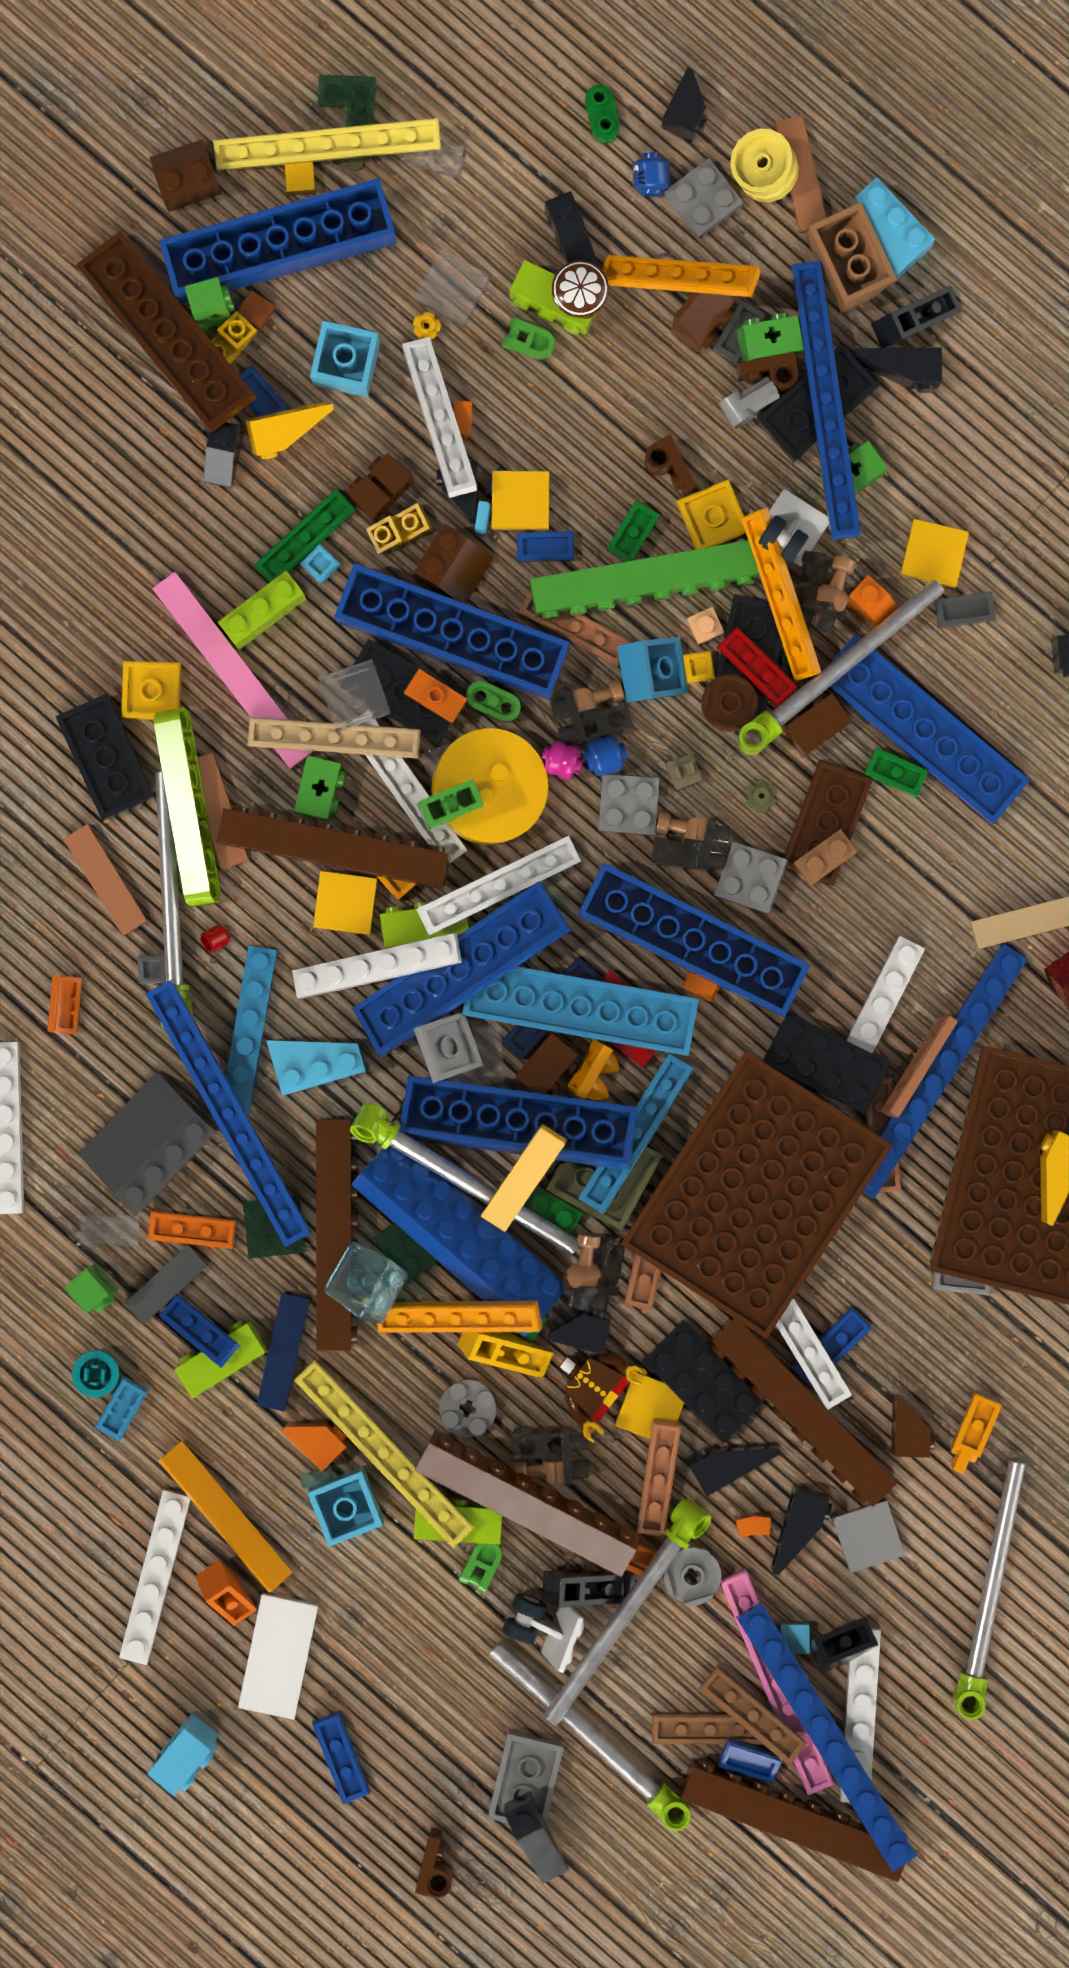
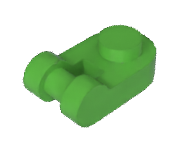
[501,318,555,360]
[458,1543,502,1593]

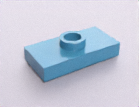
[95,1376,149,1442]

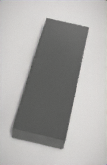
[125,1244,208,1324]

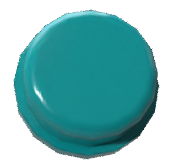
[72,1350,120,1398]

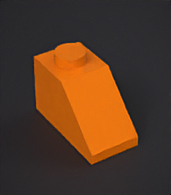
[847,575,899,628]
[281,1422,349,1471]
[195,1560,258,1626]

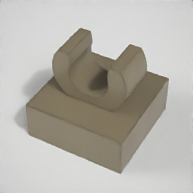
[665,754,702,791]

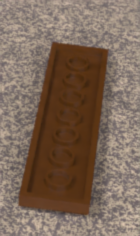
[76,231,256,433]

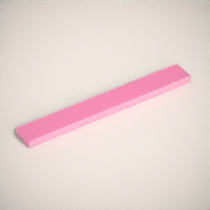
[152,572,313,770]
[720,1568,835,1795]

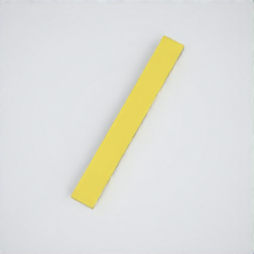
[213,118,441,171]
[294,1360,474,1548]

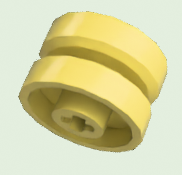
[730,128,799,203]

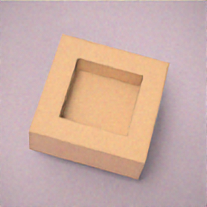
[686,607,724,646]

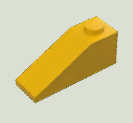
[245,401,334,459]
[1040,1130,1069,1226]
[457,1332,554,1378]

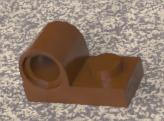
[736,352,798,394]
[644,434,696,496]
[415,1828,453,1898]

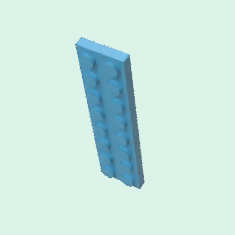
[462,967,699,1056]

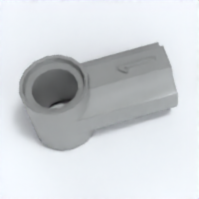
[719,377,780,429]

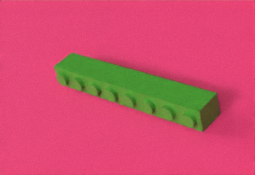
[529,540,760,620]

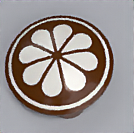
[552,261,609,319]

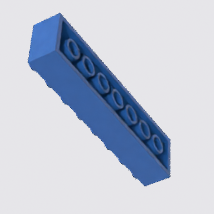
[159,178,397,305]
[334,563,570,701]
[577,863,810,1017]
[399,1075,638,1170]
[351,1145,569,1337]

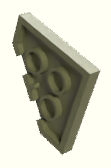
[546,1146,663,1232]

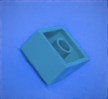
[617,637,688,703]

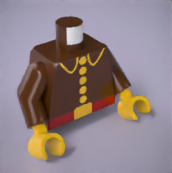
[558,1353,647,1443]

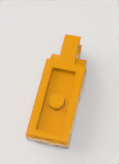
[950,1392,1002,1474]

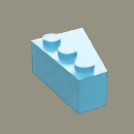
[852,177,935,288]
[266,1040,368,1096]

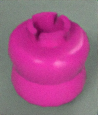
[541,740,585,780]

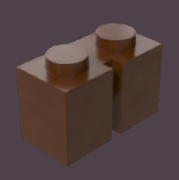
[348,453,414,523]
[783,694,852,758]
[515,1033,578,1095]

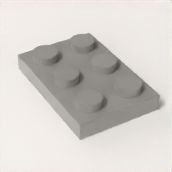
[488,1731,564,1824]

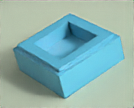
[475,501,491,536]
[300,543,341,585]
[780,1623,810,1654]

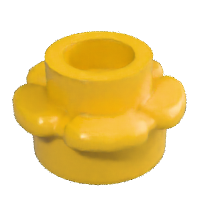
[413,312,441,339]

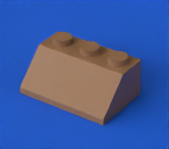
[806,202,897,313]

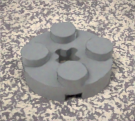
[439,1378,497,1438]
[663,1545,721,1606]

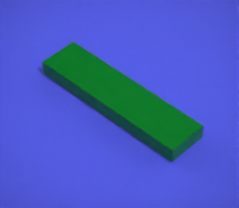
[254,488,357,583]

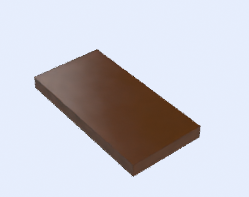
[783,759,873,886]

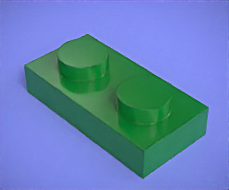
[606,500,660,562]
[863,748,928,798]
[523,1185,583,1234]

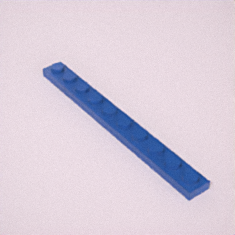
[792,260,861,541]
[863,944,1028,1199]
[145,980,311,1247]
[736,1602,917,1871]

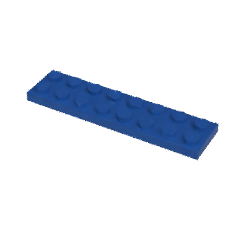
[829,634,1030,825]
[352,881,571,1057]

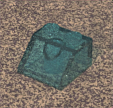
[323,1241,409,1324]

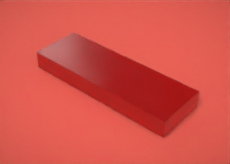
[717,627,798,708]

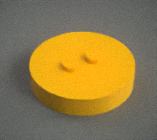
[432,728,548,845]

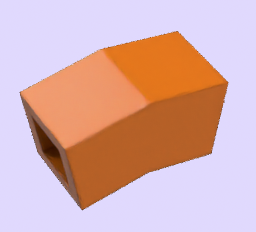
[454,401,472,440]
[681,972,720,1003]
[734,1513,771,1538]

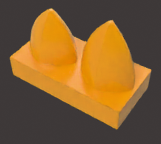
[565,1039,619,1100]

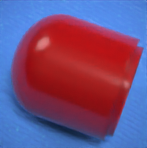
[200,925,230,953]

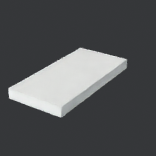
[238,1592,319,1720]

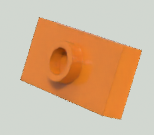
[404,669,468,724]
[47,975,82,1034]

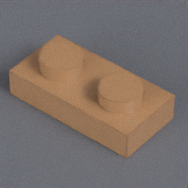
[793,829,857,886]

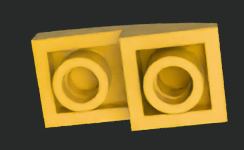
[211,311,257,364]
[366,503,433,555]

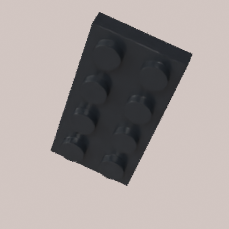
[756,343,879,463]
[715,594,782,717]
[340,639,467,746]
[55,693,155,821]
[763,1012,891,1115]
[642,1320,763,1443]

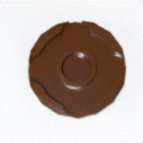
[701,674,758,732]

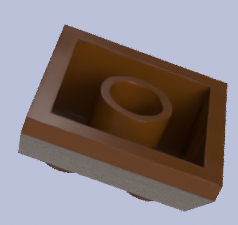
[149,139,221,212]
[671,292,734,354]
[414,523,493,604]

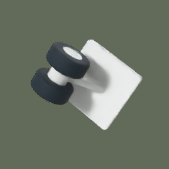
[758,490,829,567]
[502,1593,584,1673]

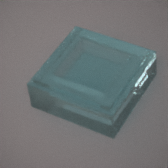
[300,1466,332,1489]

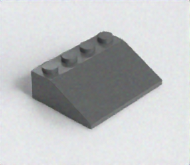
[78,1072,219,1215]

